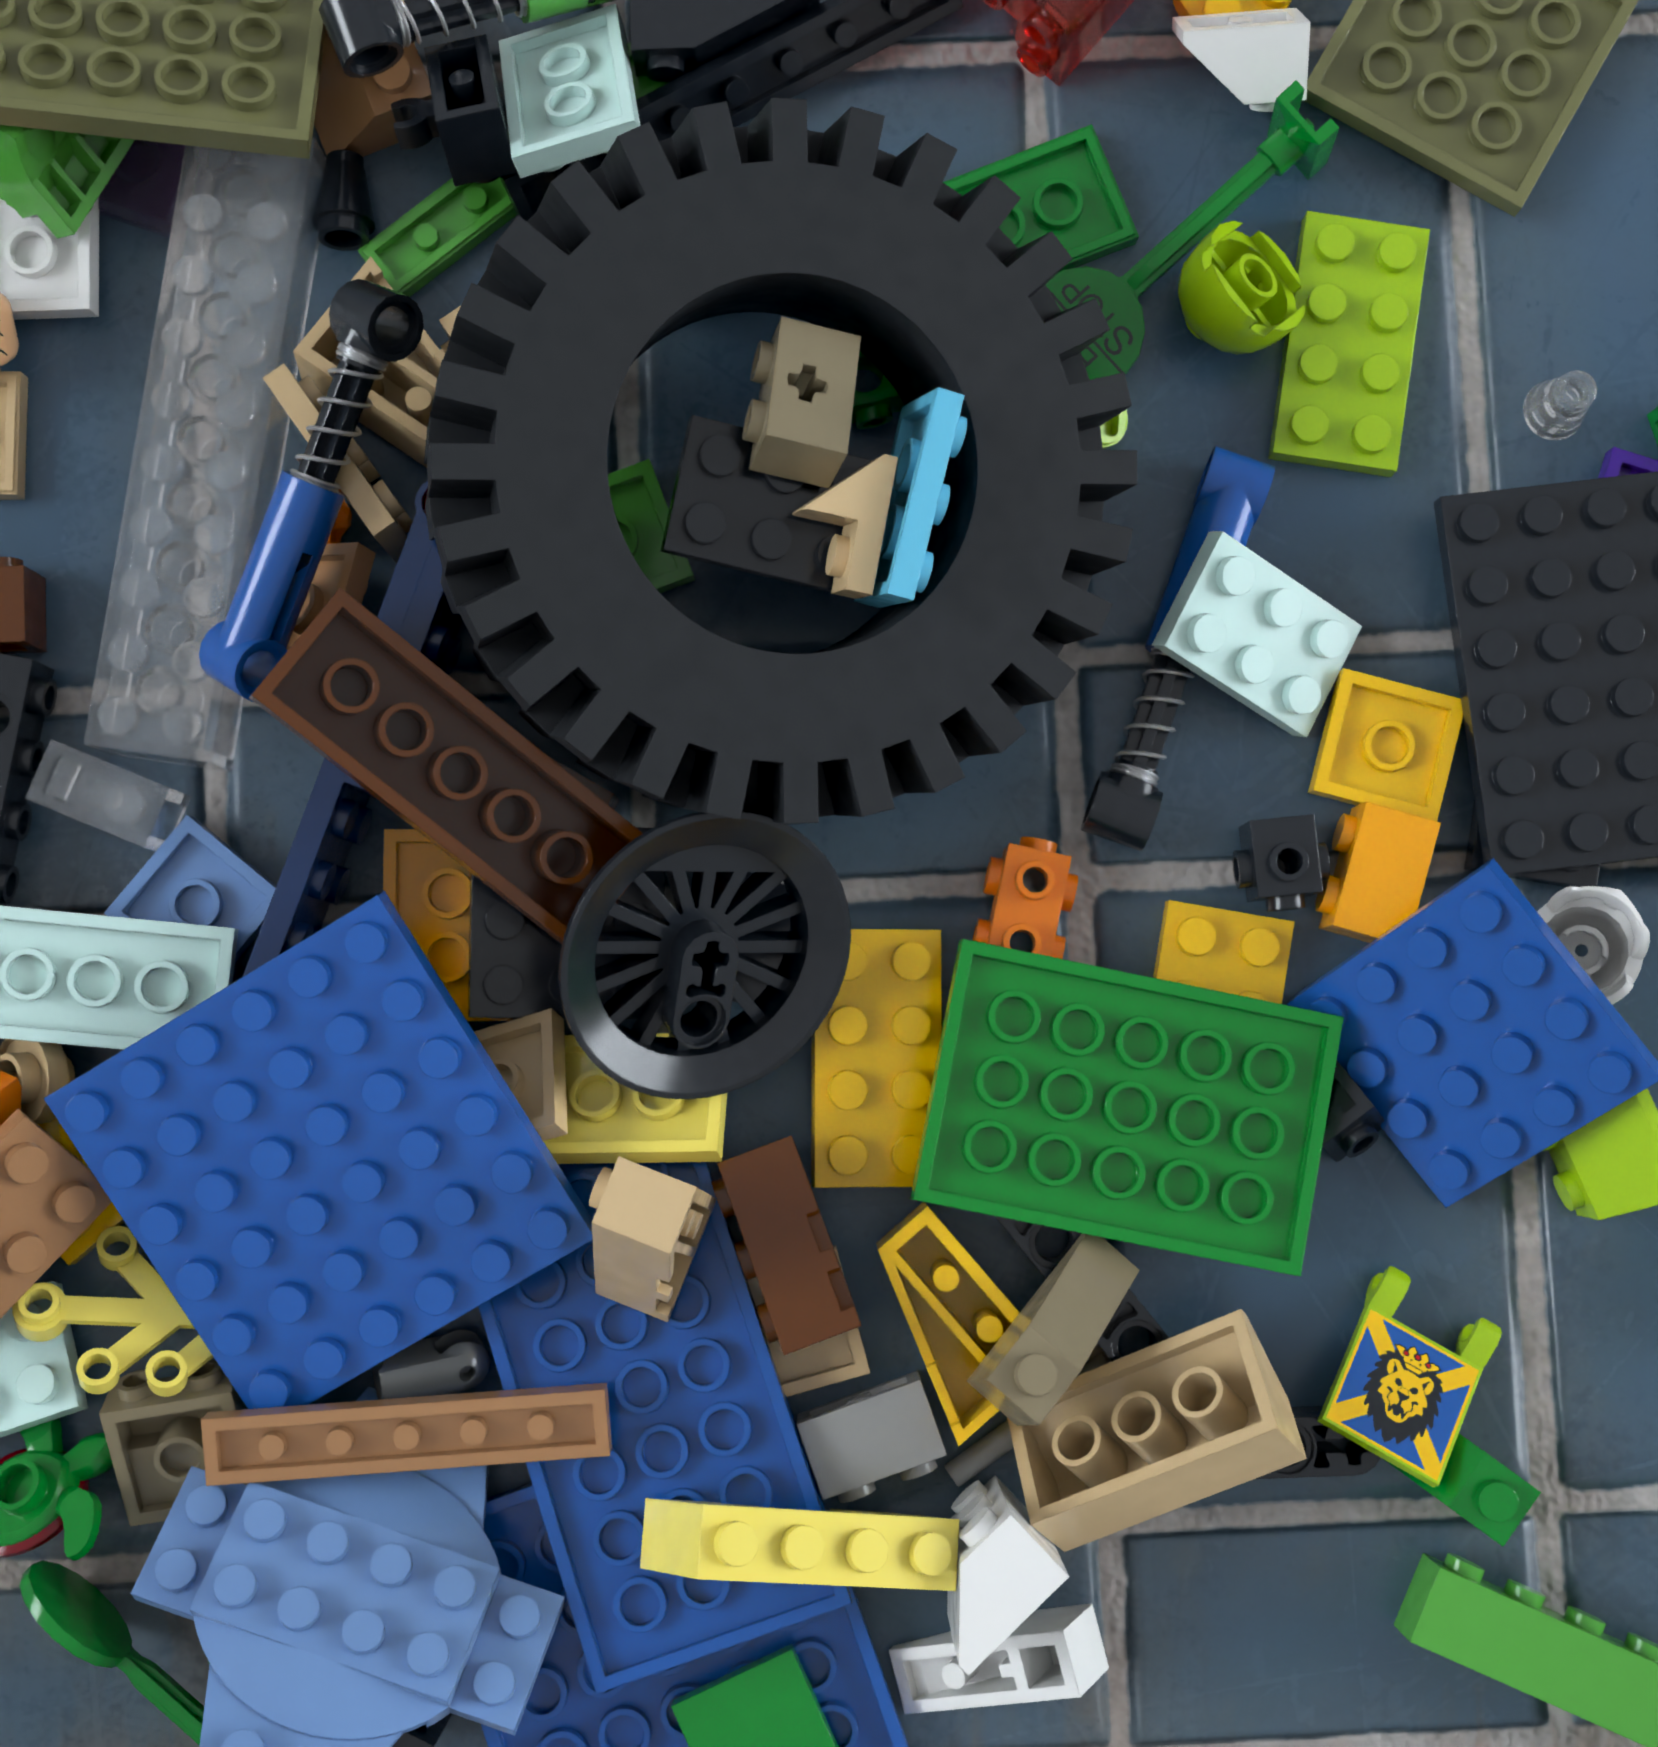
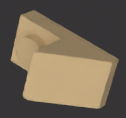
[792,454,898,599]

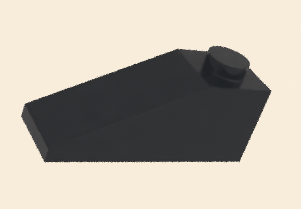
[629,0,820,82]

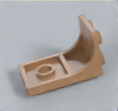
[0,1108,111,1319]

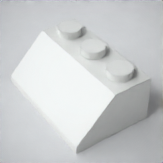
[947,1475,1069,1676]

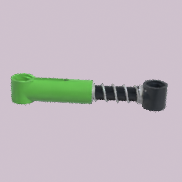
[319,0,615,78]

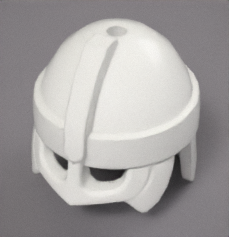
[1537,886,1650,1005]

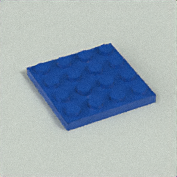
[1285,858,1658,1208]

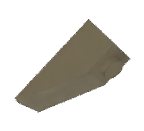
[967,1233,1140,1426]

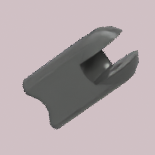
[372,1329,491,1400]

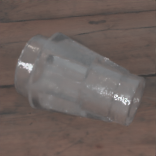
[1523,370,1597,440]

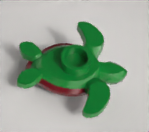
[0,1418,113,1561]

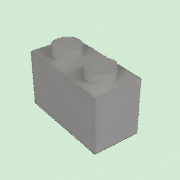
[797,1370,947,1503]

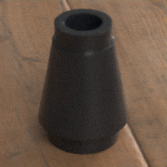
[312,150,375,251]

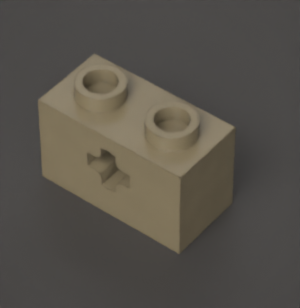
[742,316,861,489]

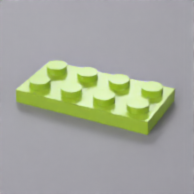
[1268,211,1430,477]

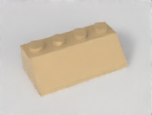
[1007,1309,1307,1552]

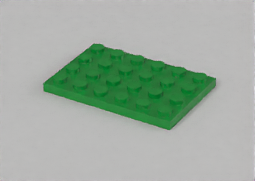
[910,939,1344,1277]

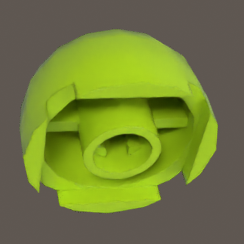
[1178,221,1305,355]

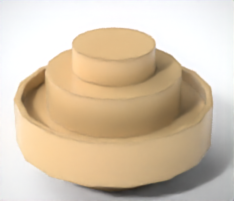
[0,1039,75,1124]

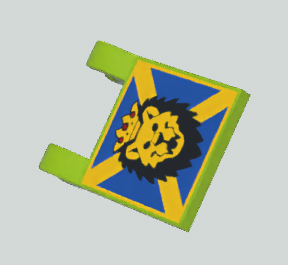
[1317,1266,1502,1487]

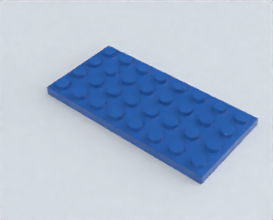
[478,1162,853,1694]

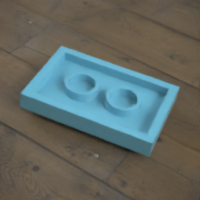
[854,387,967,608]

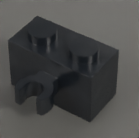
[391,34,517,187]

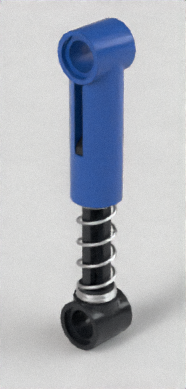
[199,279,424,702]
[1081,446,1275,851]

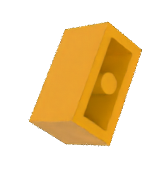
[1315,801,1441,943]

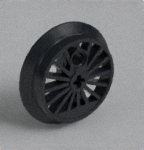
[558,810,851,1099]

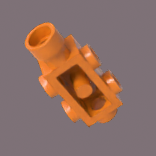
[972,836,1078,959]

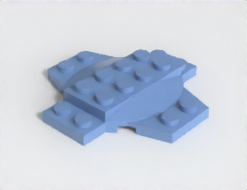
[130,1387,565,1747]

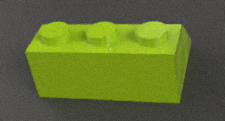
[1542,1088,1658,1220]

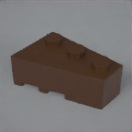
[711,1135,861,1355]

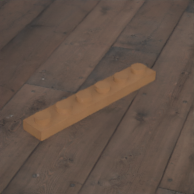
[201,1383,612,1486]

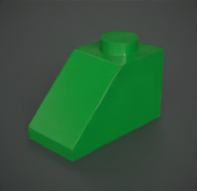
[1385,1434,1541,1547]

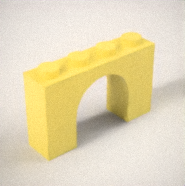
[640,1498,959,1591]

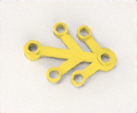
[12,1226,213,1397]

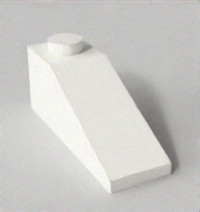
[889,1603,1109,1714]

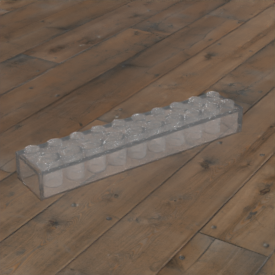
[84,138,326,772]

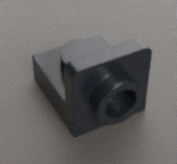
[1322,1061,1385,1162]

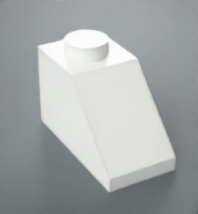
[1172,8,1310,112]

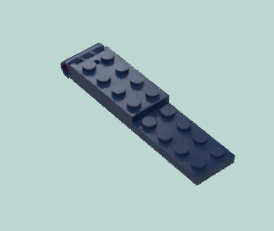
[243,481,462,977]

